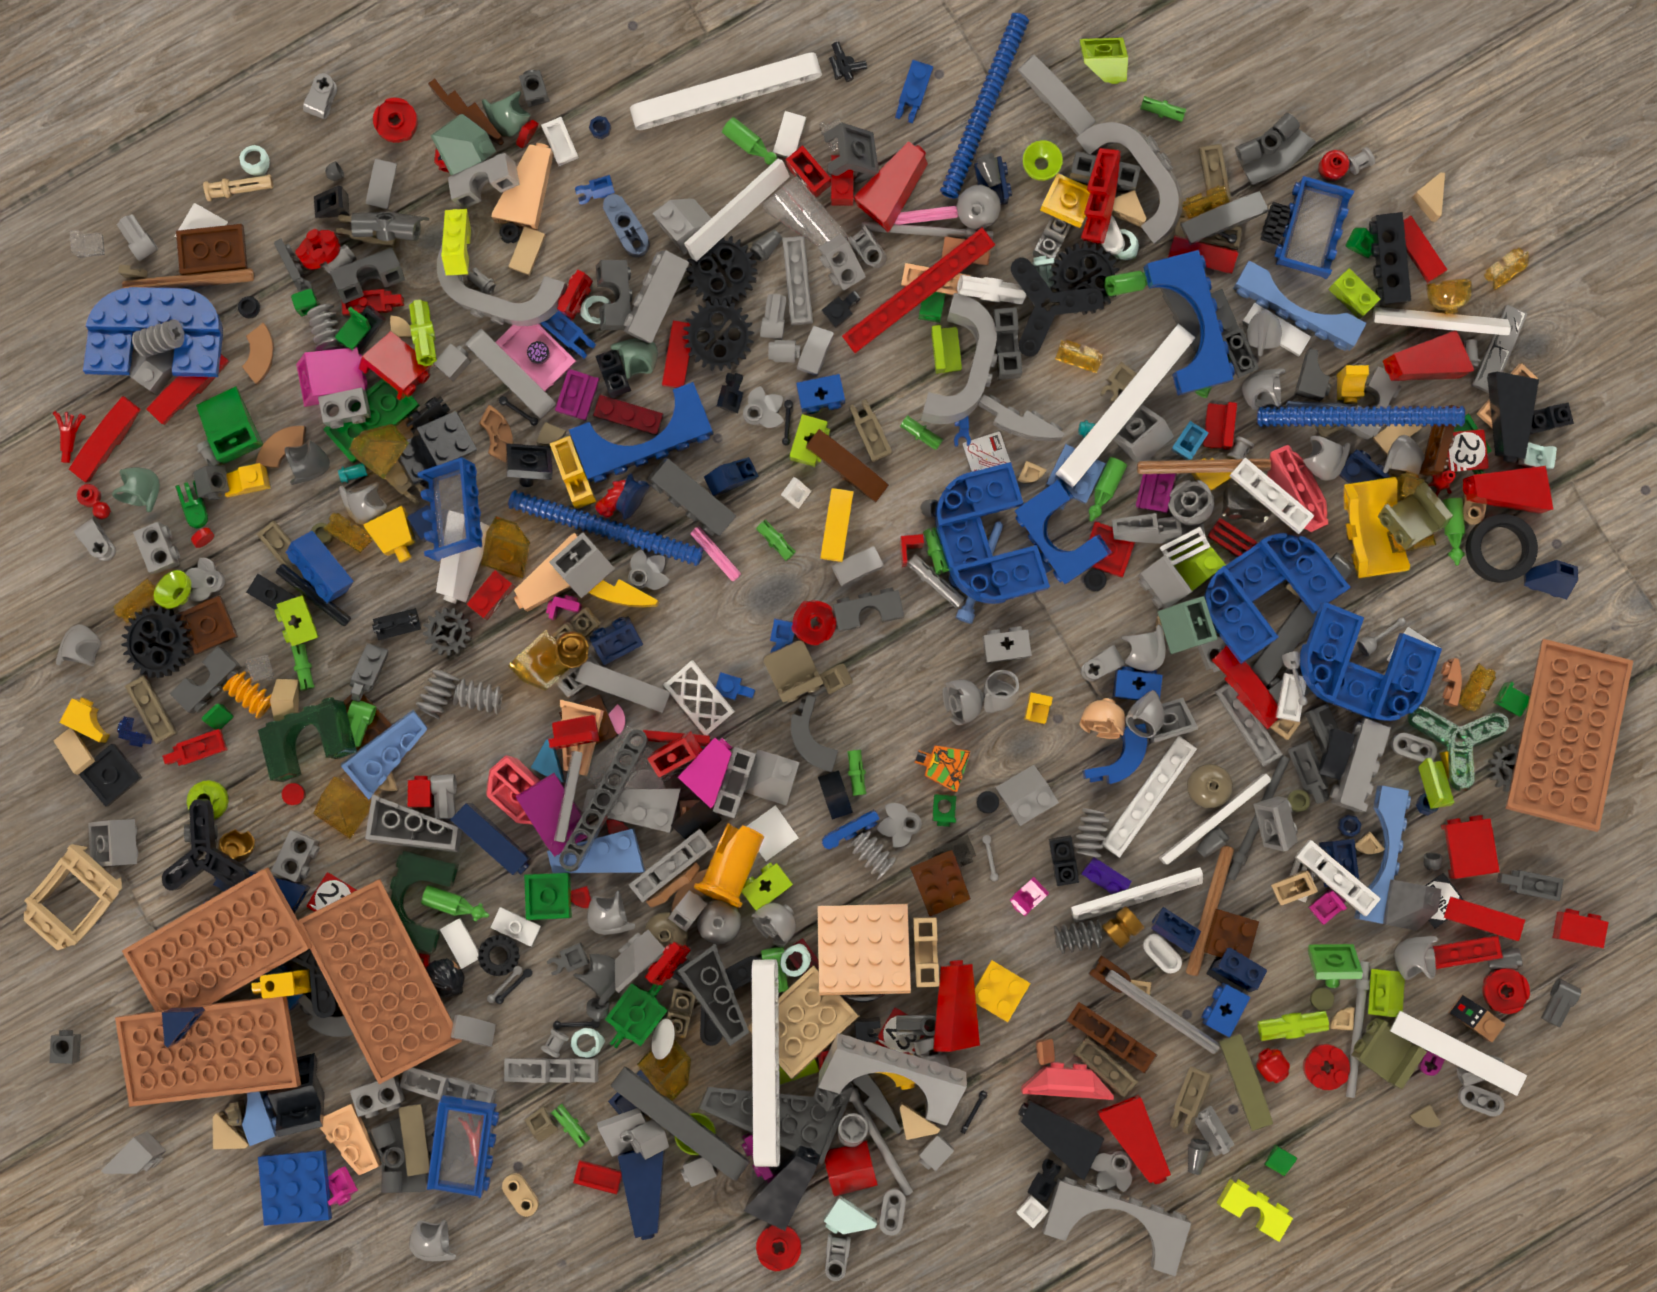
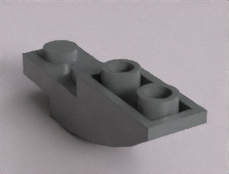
[1211,289,1259,378]

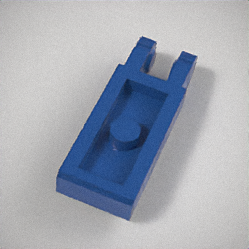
[895,60,933,123]
[540,310,596,359]
[822,809,880,850]

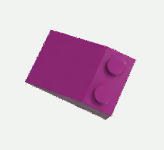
[516,773,589,857]

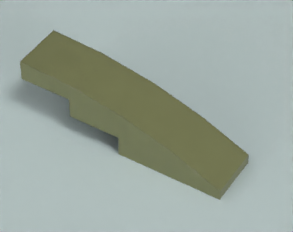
[1219,1034,1273,1131]

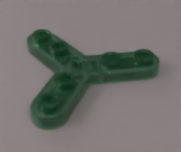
[1407,706,1509,792]

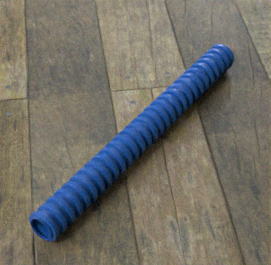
[940,13,1029,199]
[1257,406,1465,427]
[508,490,703,566]

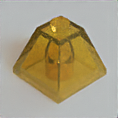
[349,424,409,479]
[481,516,530,579]
[508,630,570,691]
[313,776,371,839]
[637,1038,691,1101]

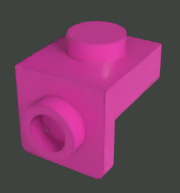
[546,595,582,620]
[1010,877,1049,916]
[1308,890,1347,925]
[327,1166,358,1206]

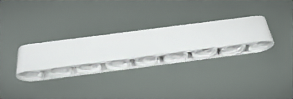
[629,52,822,130]
[1055,323,1196,488]
[752,959,780,1167]

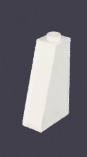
[436,511,493,604]

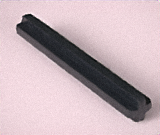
[276,564,351,627]

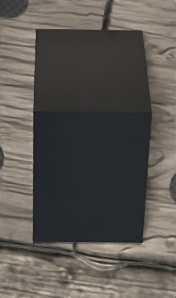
[314,186,350,218]
[818,770,853,820]

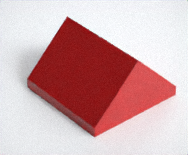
[824,1140,878,1197]

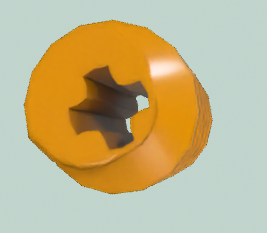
[223,671,272,719]

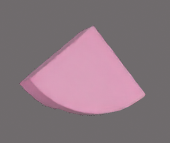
[609,704,625,735]

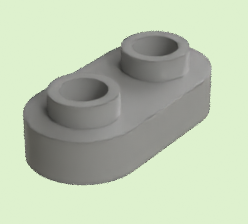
[1391,733,1437,762]
[1458,1085,1505,1116]
[879,1188,906,1236]

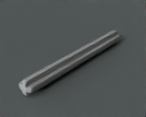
[1105,970,1220,1054]

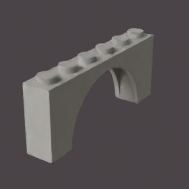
[818,1033,967,1126]
[1042,1176,1191,1276]

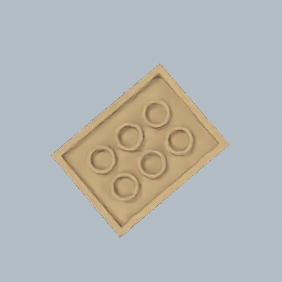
[747,966,860,1079]

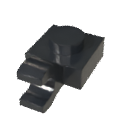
[822,291,860,328]
[716,372,744,414]
[1027,1158,1061,1202]

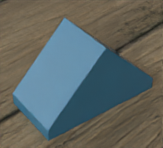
[1171,421,1209,460]
[531,739,565,783]

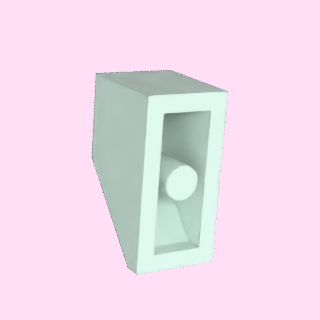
[824,1195,877,1234]

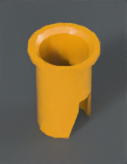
[694,823,764,908]

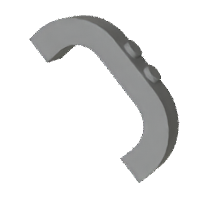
[1076,122,1183,244]
[437,245,568,326]
[921,293,998,424]

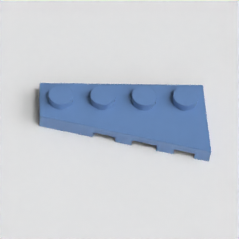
[341,710,427,799]
[547,828,645,873]

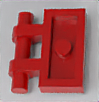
[557,269,593,320]
[645,942,691,985]

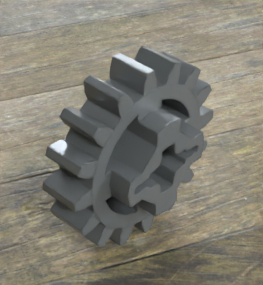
[423,607,472,656]
[1487,744,1519,792]

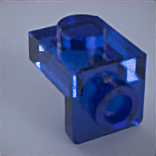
[117,716,152,747]

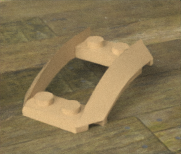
[24,844,122,950]

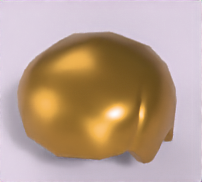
[555,631,589,668]
[218,829,255,862]

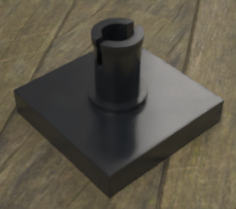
[506,443,553,487]

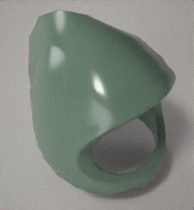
[482,91,531,137]
[611,338,658,379]
[112,467,160,512]

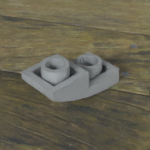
[366,158,397,209]
[1032,216,1072,259]
[797,326,834,376]
[832,547,884,586]
[450,1014,496,1047]

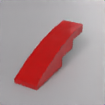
[1081,148,1121,244]
[146,354,230,425]
[69,396,141,483]
[1212,645,1278,729]
[1444,896,1525,941]

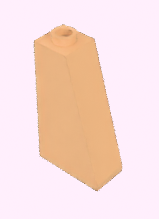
[491,143,553,231]
[514,533,578,612]

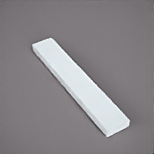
[684,159,790,261]
[1373,307,1511,335]
[1101,736,1197,858]
[1159,774,1271,864]
[1071,867,1203,923]
[1390,1011,1527,1096]

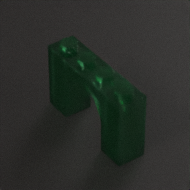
[258,697,357,782]
[390,851,459,953]

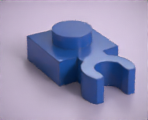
[770,618,794,653]

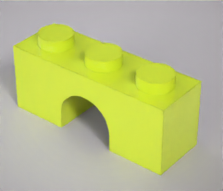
[441,209,471,276]
[1217,1179,1293,1242]

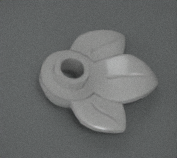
[743,386,784,428]
[628,550,670,590]
[185,558,225,602]
[877,803,922,847]
[1091,1151,1132,1192]

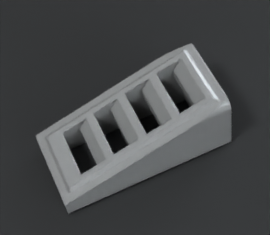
[555,654,600,699]

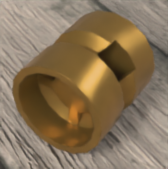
[1101,906,1144,949]

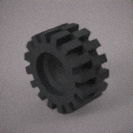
[1260,202,1291,245]
[477,935,520,976]

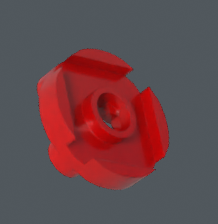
[373,97,418,143]
[295,229,341,269]
[792,600,836,645]
[1482,968,1530,1014]
[1303,1044,1350,1090]
[756,1225,801,1271]

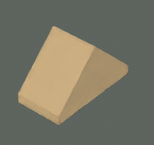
[1412,172,1445,222]
[1111,190,1146,228]
[270,679,300,724]
[1271,870,1318,905]
[899,1102,940,1140]
[213,1111,249,1149]

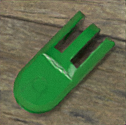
[175,480,208,529]

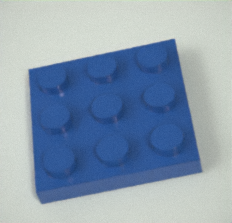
[258,1150,332,1226]

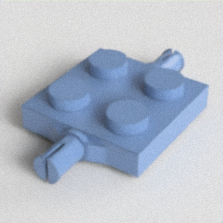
[1046,444,1106,510]

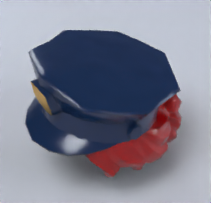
[595,473,650,520]

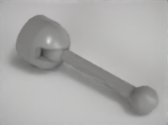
[1357,617,1406,656]
[1282,651,1308,706]

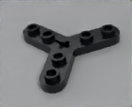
[1011,257,1103,357]
[162,799,250,891]
[290,949,337,1018]
[672,956,761,1046]

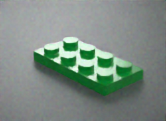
[323,379,420,464]

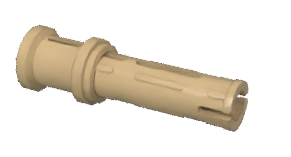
[203,174,273,201]

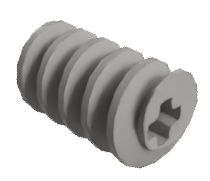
[307,304,344,351]
[132,319,184,357]
[416,670,460,719]
[453,679,503,714]
[1074,808,1109,858]
[847,830,896,880]

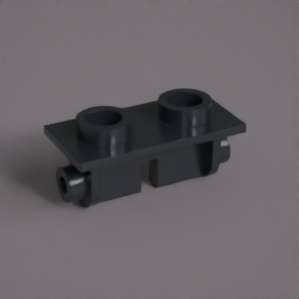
[405,396,451,434]
[372,608,422,641]

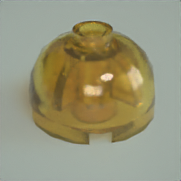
[1426,279,1472,314]

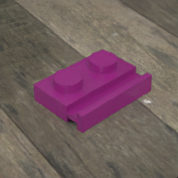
[555,369,600,421]
[1136,473,1177,514]
[741,1133,773,1180]

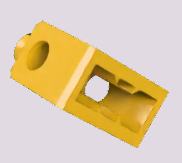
[363,506,415,563]
[252,969,311,999]

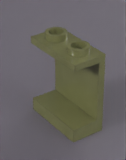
[1378,482,1453,550]
[1351,1018,1427,1089]

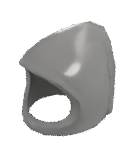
[1247,310,1282,356]
[1241,368,1286,410]
[1383,435,1425,480]
[1303,436,1351,481]
[339,482,387,525]
[56,624,101,666]
[1121,625,1165,671]
[984,670,1019,713]
[1125,690,1164,738]
[587,891,635,935]
[1394,936,1438,980]
[409,1219,456,1262]

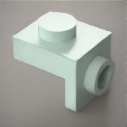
[1032,256,1055,288]
[1518,442,1557,469]

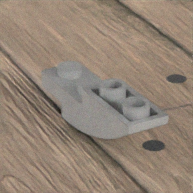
[978,394,1065,441]

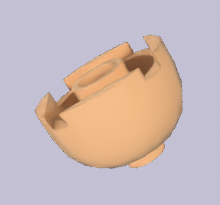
[1080,698,1126,739]

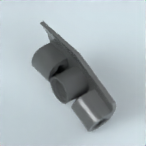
[1235,113,1316,185]
[351,212,429,241]
[370,1117,426,1193]

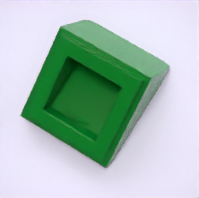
[1345,228,1374,258]
[291,289,320,317]
[202,704,234,730]
[1264,1145,1297,1176]

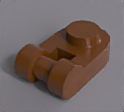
[1089,955,1131,993]

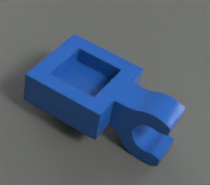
[575,175,615,205]
[954,416,971,447]
[716,672,755,700]

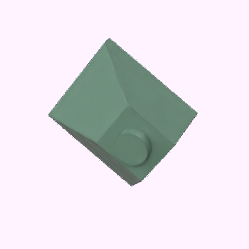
[430,114,496,175]

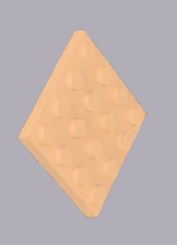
[818,904,911,995]

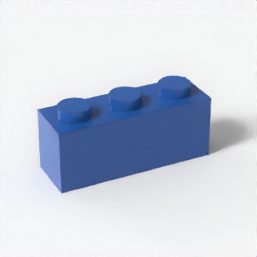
[285,531,354,603]

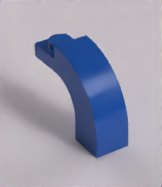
[1082,724,1147,784]

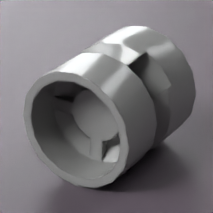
[913,1036,950,1066]
[837,1113,868,1147]

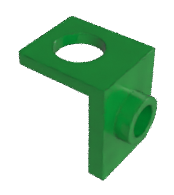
[918,292,945,323]
[335,307,371,351]
[1493,681,1529,717]
[932,794,956,827]

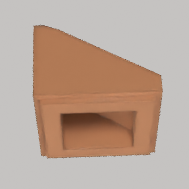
[1036,1039,1055,1065]

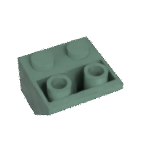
[1157,596,1218,654]

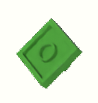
[1308,944,1363,988]

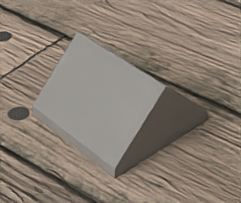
[1143,698,1198,744]

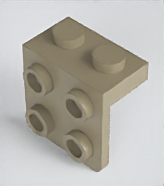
[763,640,823,703]

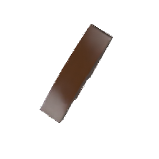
[428,78,504,145]
[806,429,889,503]
[1066,1002,1157,1074]

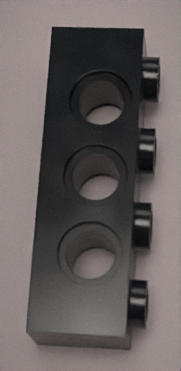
[1369,212,1412,306]

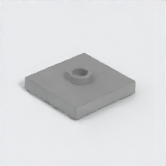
[597,1108,647,1157]

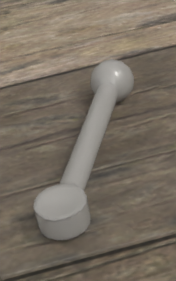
[982,835,999,881]
[487,966,523,1003]

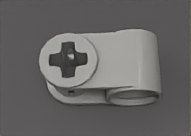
[303,73,337,119]
[848,225,886,268]
[74,518,116,561]
[1081,645,1125,681]
[825,1234,851,1281]

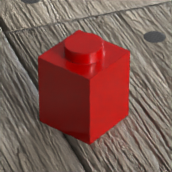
[407,776,434,807]

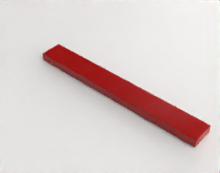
[842,227,996,354]

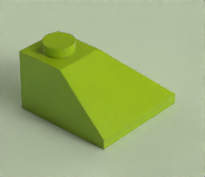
[1079,37,1128,84]
[1170,541,1226,591]

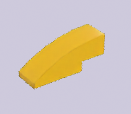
[550,436,596,509]
[820,488,854,562]
[588,579,660,607]

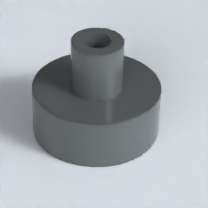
[586,997,609,1022]

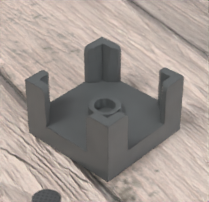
[824,122,879,183]

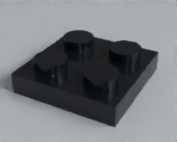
[79,744,143,807]

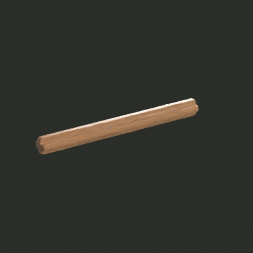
[122,268,254,288]
[1137,459,1271,474]
[1186,845,1234,976]

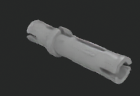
[907,554,965,608]

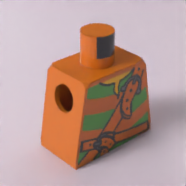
[914,745,970,792]

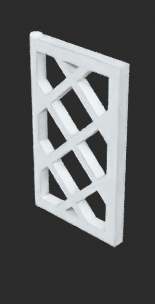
[663,660,735,736]

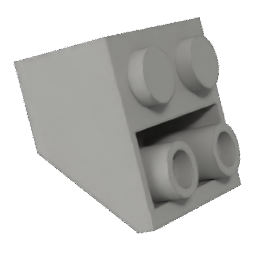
[549,533,615,598]

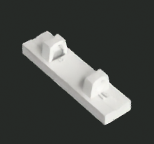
[1230,458,1314,534]
[1295,840,1380,916]

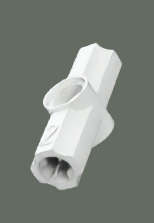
[957,275,1026,304]

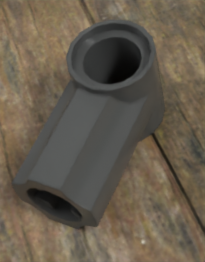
[1541,978,1581,1028]
[896,1014,936,1036]

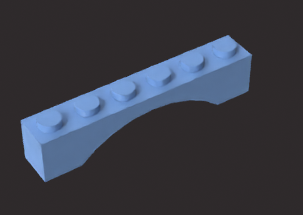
[1233,261,1367,351]
[1354,786,1411,924]
[242,1091,277,1146]

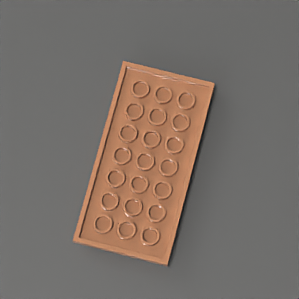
[1505,639,1633,832]
[122,867,312,1011]
[298,879,462,1084]
[115,996,301,1107]

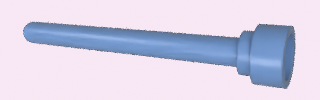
[955,521,1003,624]

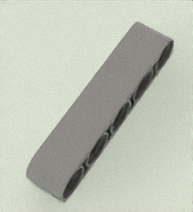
[465,328,556,419]

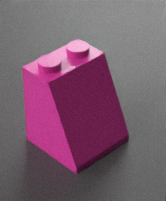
[296,347,367,407]
[678,738,733,809]

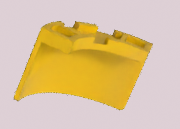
[1344,477,1410,578]

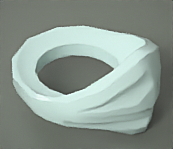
[239,145,270,176]
[1113,229,1139,261]
[580,296,611,324]
[780,944,811,977]
[571,1028,605,1058]

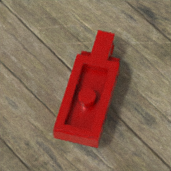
[341,289,404,316]
[162,729,228,766]

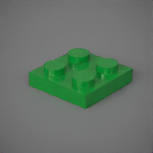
[524,873,572,920]

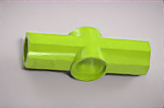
[409,299,437,366]
[1257,1010,1329,1041]

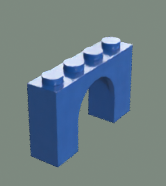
[1015,479,1112,584]

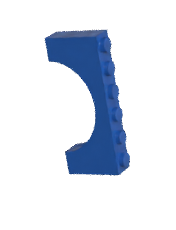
[1143,250,1235,396]
[569,382,714,483]

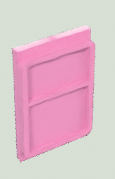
[495,324,576,392]

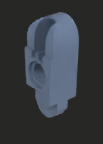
[603,194,650,257]

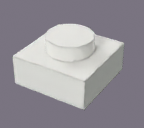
[781,477,811,509]
[1016,1195,1049,1228]

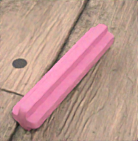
[894,206,958,225]
[691,526,741,581]

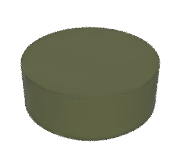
[311,523,334,545]
[1287,790,1310,812]
[1310,987,1334,1010]

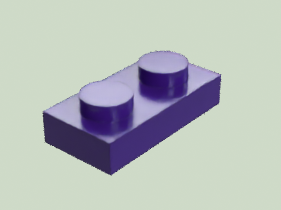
[1081,857,1132,894]

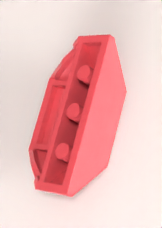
[1267,445,1328,532]
[486,755,541,825]
[1021,1062,1114,1100]

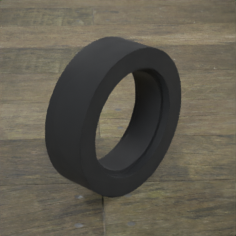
[1465,514,1538,583]

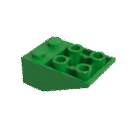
[196,386,263,464]

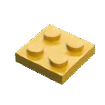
[1040,173,1090,228]
[975,960,1031,1022]

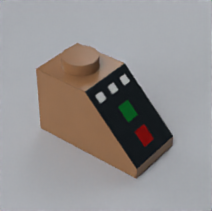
[1448,995,1506,1043]

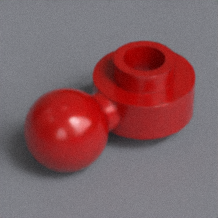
[76,484,111,520]

